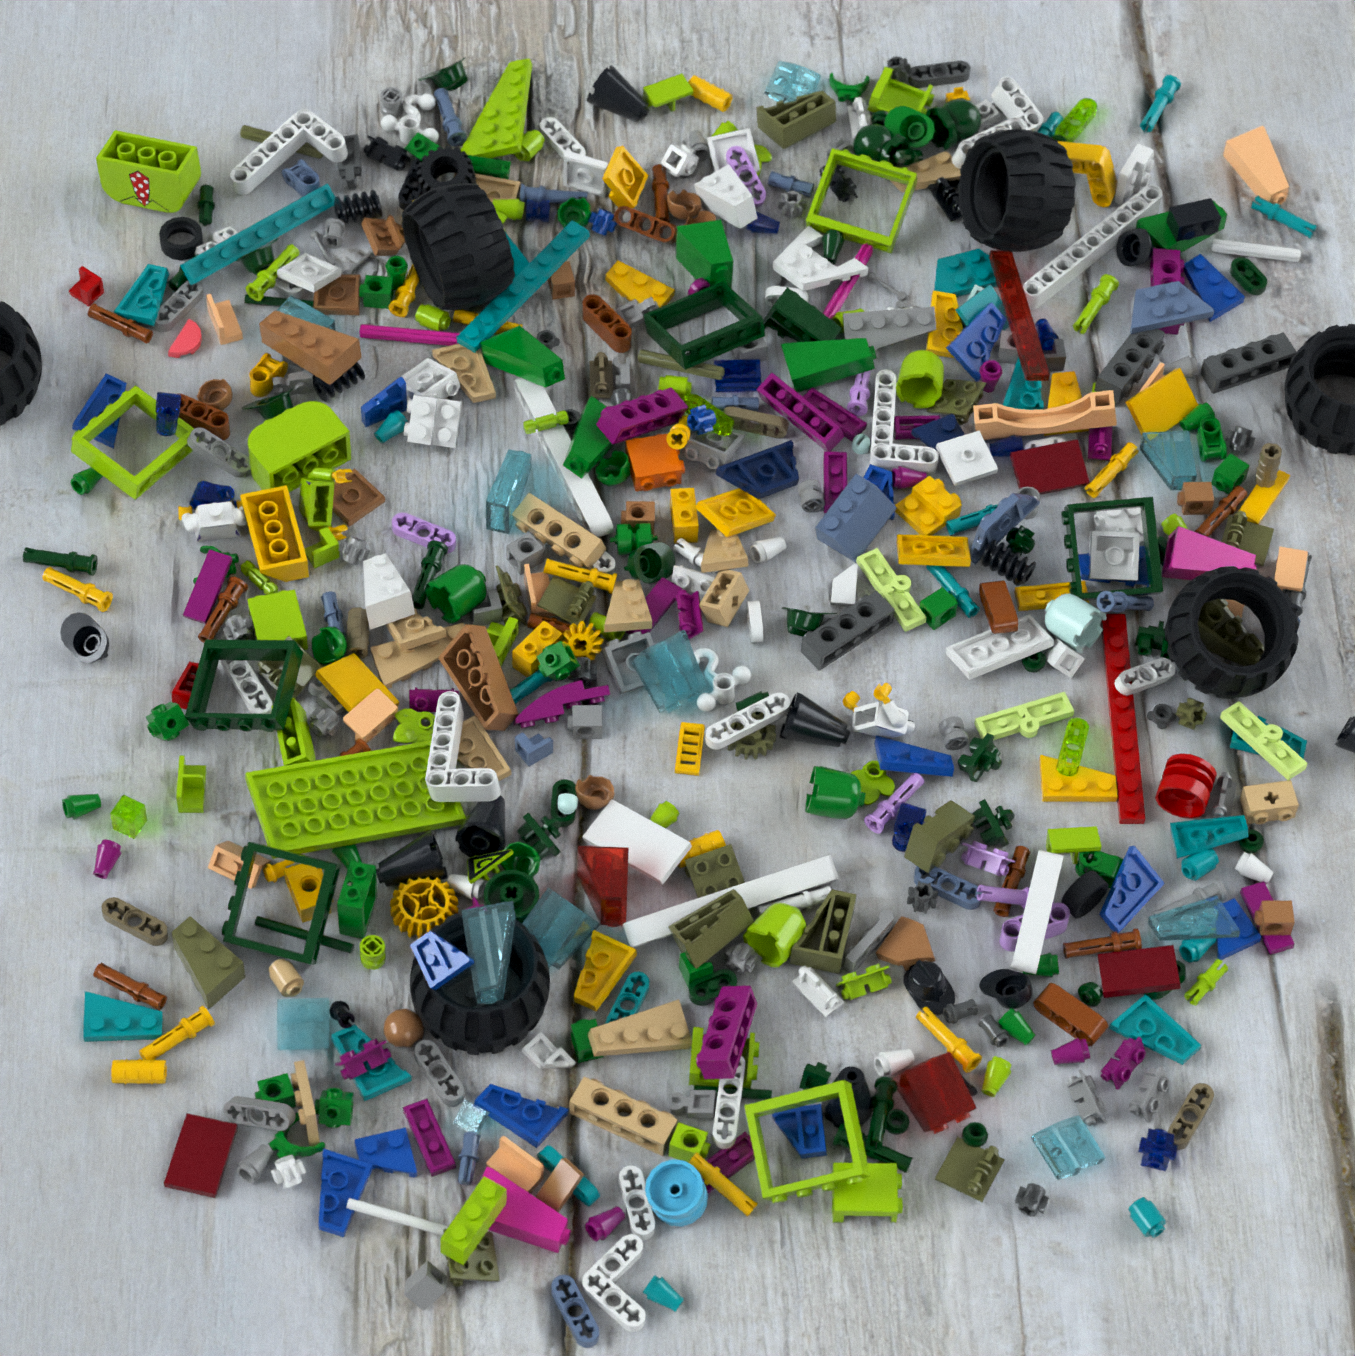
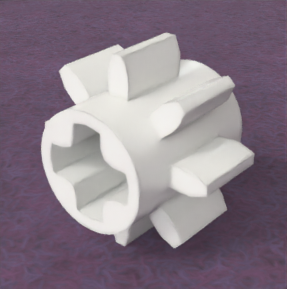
[271,1155,306,1188]

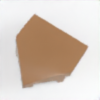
[361,215,405,256]
[876,916,936,971]

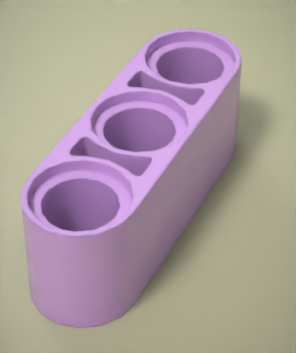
[999,902,1070,951]

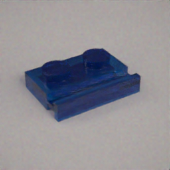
[714,359,762,392]

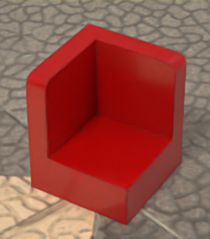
[69,266,104,306]

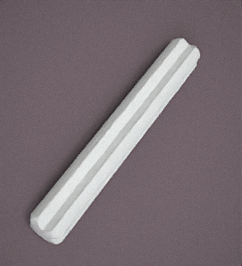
[1211,239,1301,262]

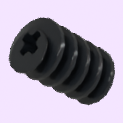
[334,190,383,224]
[312,362,365,402]
[982,539,1036,586]

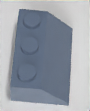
[815,474,897,563]

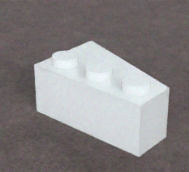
[694,164,757,229]
[363,553,415,630]

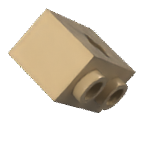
[699,569,749,627]
[1239,780,1299,824]

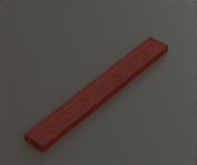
[989,250,1050,381]

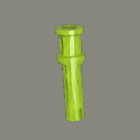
[245,244,300,301]
[1073,274,1119,334]

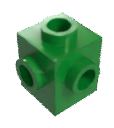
[536,641,580,681]
[146,702,190,741]
[315,1088,354,1128]

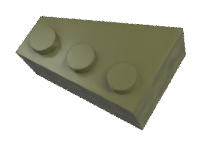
[756,91,836,149]
[790,889,857,974]

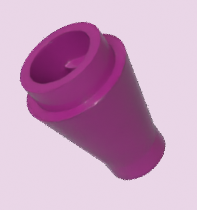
[980,360,1003,393]
[891,466,927,489]
[93,839,122,879]
[1051,1038,1090,1065]
[585,1206,625,1241]

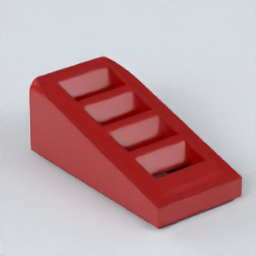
[172,661,199,709]

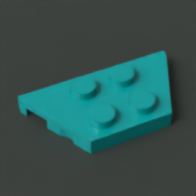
[934,248,1015,297]

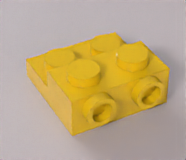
[602,145,649,208]
[895,475,962,536]

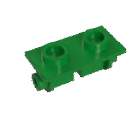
[404,132,443,161]
[467,155,511,180]

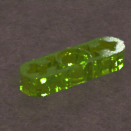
[1055,98,1097,142]
[683,394,734,436]
[1056,718,1089,776]

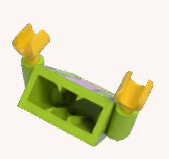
[299,468,352,541]

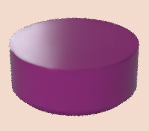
[688,278,710,295]

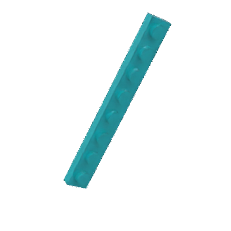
[180,183,335,285]
[456,221,590,353]

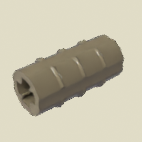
[1255,443,1282,488]
[346,607,370,659]

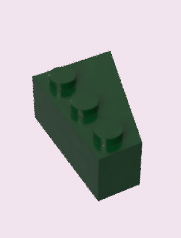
[763,287,842,342]

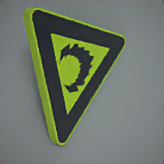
[467,849,513,884]

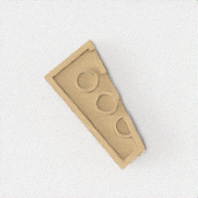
[370,623,464,689]
[588,999,692,1057]

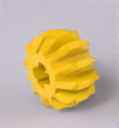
[562,621,604,660]

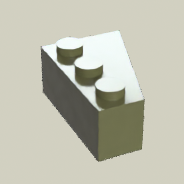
[904,800,975,873]
[668,889,754,969]
[171,916,245,1010]

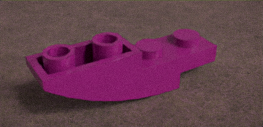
[513,680,610,729]

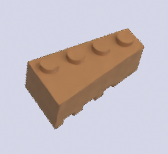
[259,310,362,385]
[438,624,519,731]

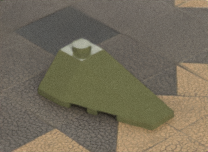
[1198,599,1264,666]

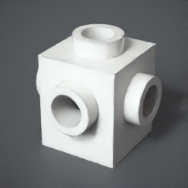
[660,144,699,178]

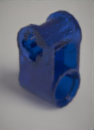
[155,392,181,436]
[189,481,237,510]
[892,802,927,852]

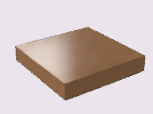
[313,274,361,315]
[332,468,385,527]

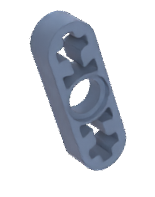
[914,866,982,910]
[551,1275,599,1348]

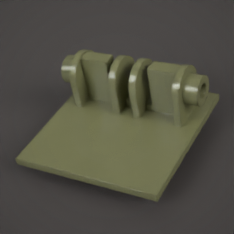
[926,379,986,425]
[1221,511,1274,566]
[496,565,528,626]
[537,576,597,626]
[258,636,322,699]
[685,844,745,898]
[935,1137,1005,1202]
[443,1229,500,1287]

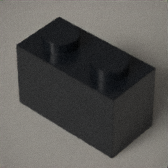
[1166,198,1221,242]

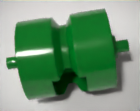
[610,523,658,555]

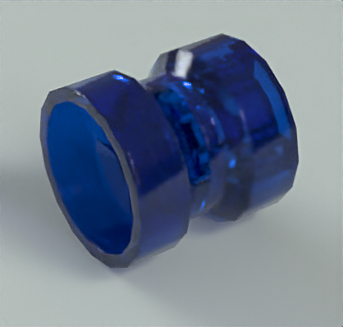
[526,199,550,222]

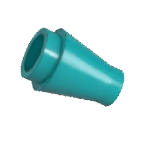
[374,410,408,444]
[1179,930,1216,963]
[643,1275,684,1312]

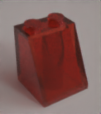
[577,846,629,927]
[891,1051,977,1134]

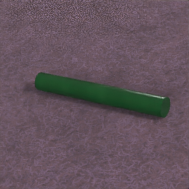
[244,294,314,310]
[694,1085,772,1100]

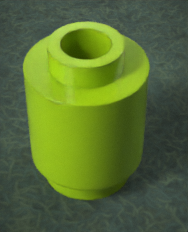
[514,129,545,162]
[415,304,451,331]
[658,375,692,400]

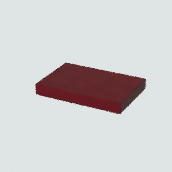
[1010,439,1090,495]
[1097,945,1180,998]
[164,1113,238,1198]

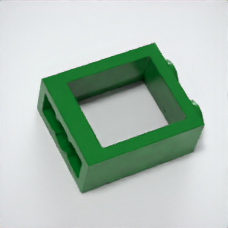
[337,861,378,939]

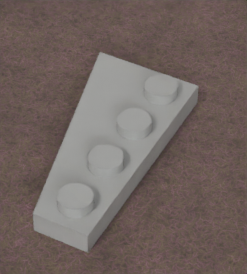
[843,307,936,350]

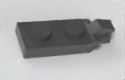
[337,134,362,190]

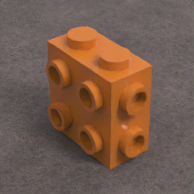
[625,433,685,492]

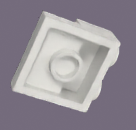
[1114,144,1155,205]
[401,358,461,399]
[404,395,462,448]
[1094,508,1159,546]
[1089,527,1140,581]

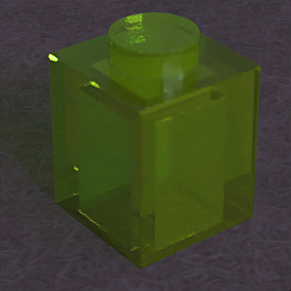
[110,795,147,839]

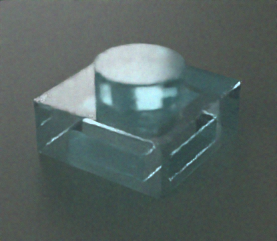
[453,1099,490,1135]

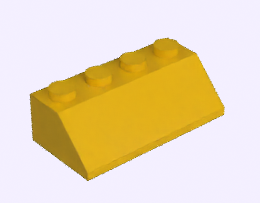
[240,485,309,582]

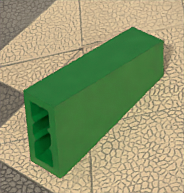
[1135,201,1227,253]
[480,325,565,388]
[781,338,877,393]
[563,396,615,479]

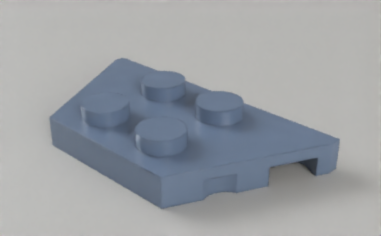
[1130,281,1214,334]
[970,493,1040,565]

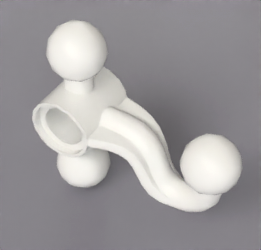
[381,93,439,145]
[681,648,751,712]

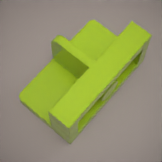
[643,73,693,112]
[487,617,518,666]
[176,755,207,813]
[1046,826,1102,864]

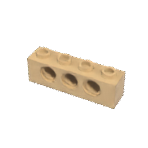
[512,493,607,570]
[569,1077,678,1156]

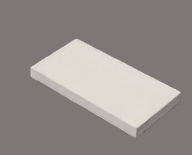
[946,614,1054,680]
[582,799,692,885]

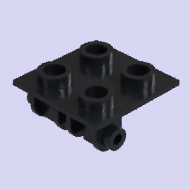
[930,177,962,222]

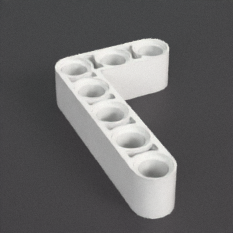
[952,77,1043,169]
[230,109,348,195]
[869,369,939,477]
[425,691,501,802]
[1011,850,1064,974]

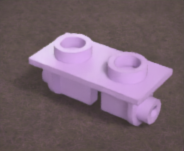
[961,841,1016,877]

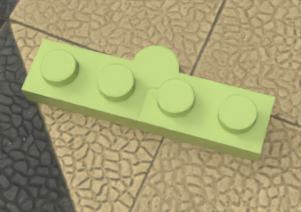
[856,548,926,632]
[974,692,1074,740]
[1220,701,1308,781]

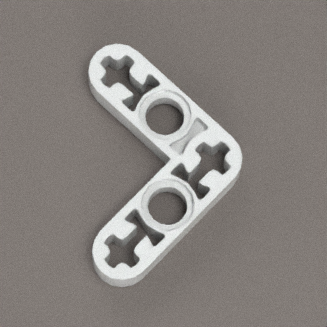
[582,1234,646,1332]

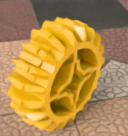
[390,877,458,939]

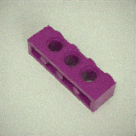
[1150,248,1184,335]
[756,373,844,452]
[596,387,688,445]
[696,985,758,1079]

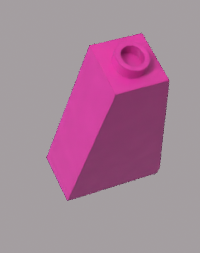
[1162,526,1256,580]
[482,1167,571,1253]

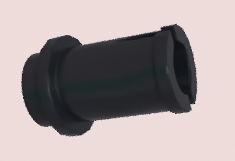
[329,1001,355,1028]

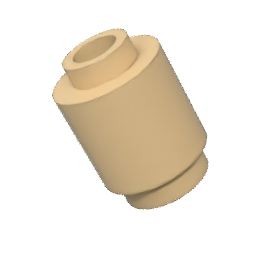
[269,959,304,997]

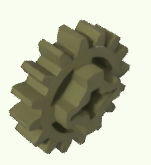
[724,712,776,760]

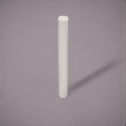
[346,1198,449,1235]

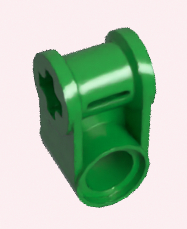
[1196,416,1227,462]
[1075,851,1123,888]

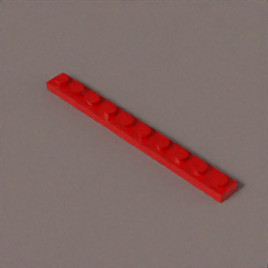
[1101,614,1145,824]

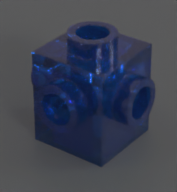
[1138,1129,1178,1171]

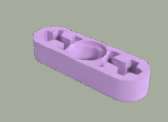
[726,146,766,207]
[392,513,456,554]

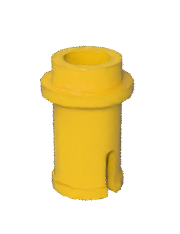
[263,859,295,883]

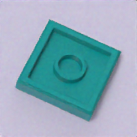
[955,284,1016,331]

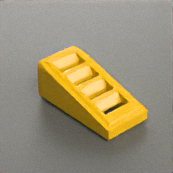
[675,722,705,776]

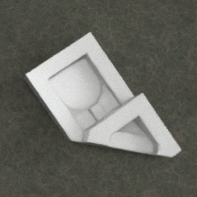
[831,564,858,606]
[521,1032,576,1069]

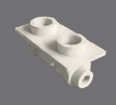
[847,97,872,140]
[671,565,717,595]
[792,965,845,1017]

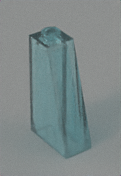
[486,449,531,534]
[461,901,516,1004]

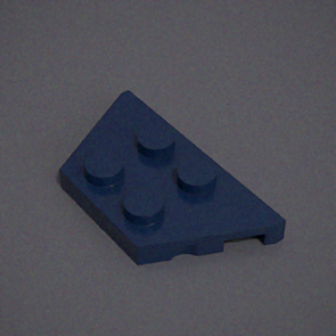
[716,440,799,499]

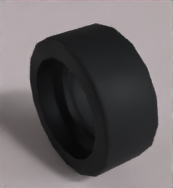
[159,217,203,260]
[1061,871,1109,918]

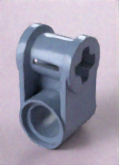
[282,159,320,197]

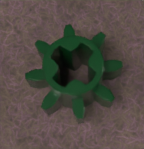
[1006,525,1035,556]

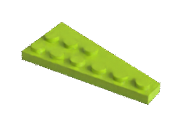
[460,58,532,158]

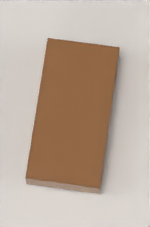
[536,1158,585,1213]

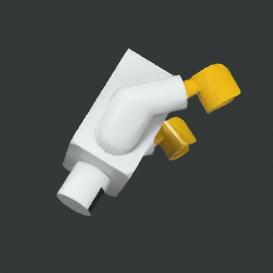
[178,500,247,542]
[843,683,915,739]

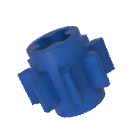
[588,208,617,236]
[687,405,716,435]

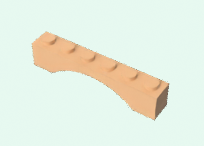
[973,390,1117,440]

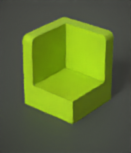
[304,527,340,569]

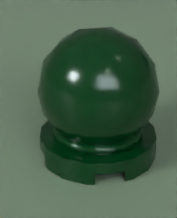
[925,98,981,150]
[853,123,910,168]

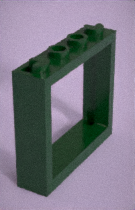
[643,281,765,370]
[1061,497,1163,601]
[185,640,303,732]
[222,842,341,965]

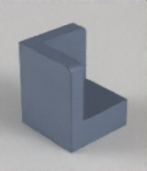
[515,732,553,767]

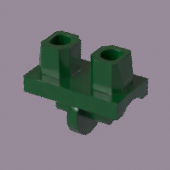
[1135,621,1171,661]
[958,733,1002,782]
[971,799,1015,848]
[517,812,561,860]

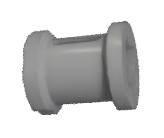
[322,218,345,249]

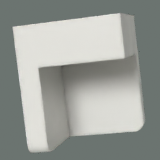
[1045,638,1085,678]

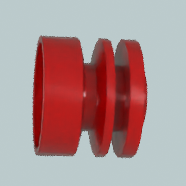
[1155,753,1217,818]

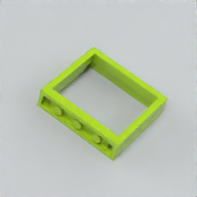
[806,148,918,254]
[71,385,199,500]
[744,1080,870,1203]

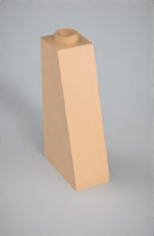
[1223,126,1289,205]

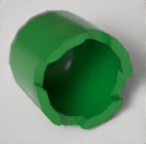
[425,564,487,624]
[805,766,866,820]

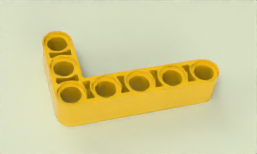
[1058,141,1117,207]

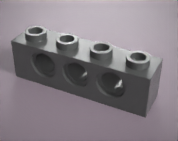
[1094,329,1165,404]
[1200,332,1297,394]
[801,590,895,671]

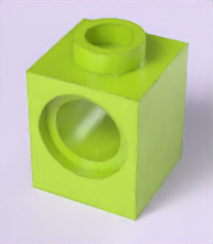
[668,1122,711,1162]

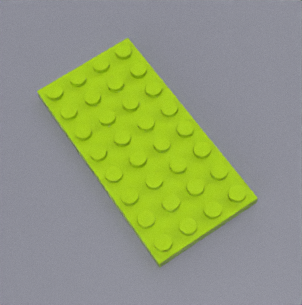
[245,741,466,859]

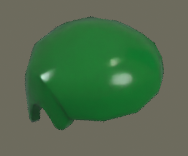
[557,197,591,228]
[595,451,630,486]
[312,627,347,664]
[500,841,540,878]

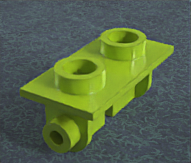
[836,964,892,1001]

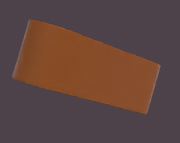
[614,206,677,244]
[582,294,632,353]
[167,393,230,441]
[979,580,1018,634]
[1033,983,1108,1047]

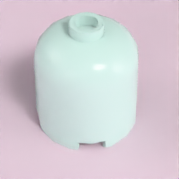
[1045,594,1106,653]

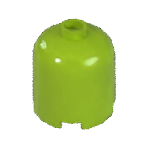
[896,350,944,409]
[743,903,807,968]

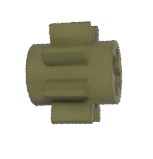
[1175,698,1207,730]

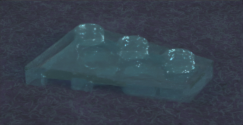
[1148,896,1240,941]

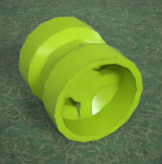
[359,935,386,970]

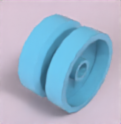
[645,1159,708,1227]

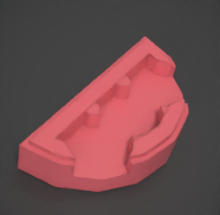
[168,319,202,358]

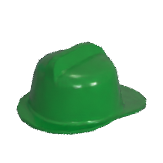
[884,106,935,148]

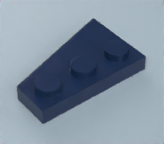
[911,414,965,457]

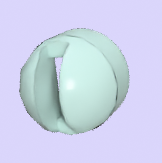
[852,434,871,454]
[557,793,578,814]

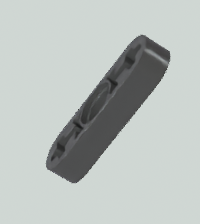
[908,61,971,88]

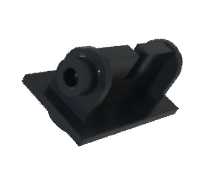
[363,135,411,171]
[819,158,858,202]

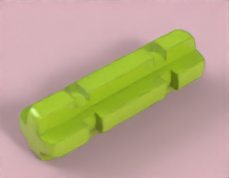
[523,410,569,434]
[240,560,279,595]

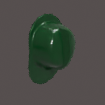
[418,57,468,91]
[236,238,279,276]
[242,388,293,420]
[624,542,675,583]
[782,607,838,637]

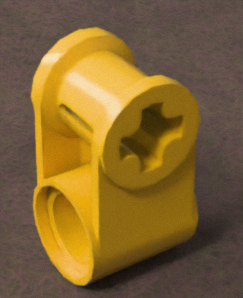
[249,353,288,397]

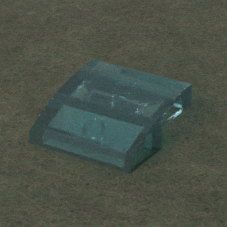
[764,61,822,102]
[277,998,330,1050]
[1031,1115,1106,1180]

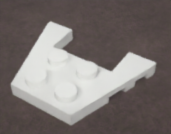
[773,226,868,291]

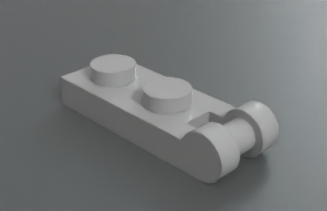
[844,910,894,973]

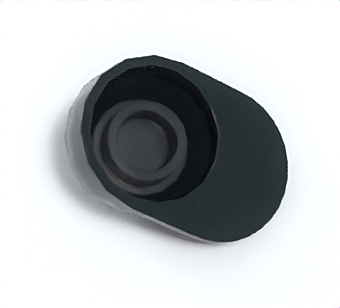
[979,969,1033,1009]

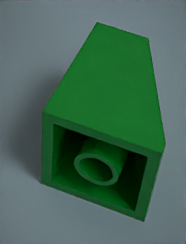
[675,220,733,292]

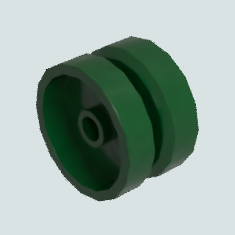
[484,870,540,931]

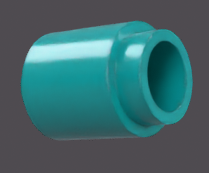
[1181,848,1219,881]
[1128,1197,1167,1238]

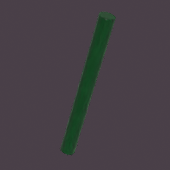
[255,916,354,954]

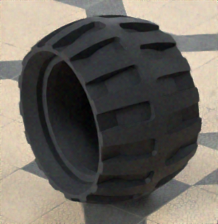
[958,129,1076,252]
[402,183,515,310]
[0,301,42,426]
[1284,324,1355,455]
[1165,566,1299,699]
[410,909,550,1055]

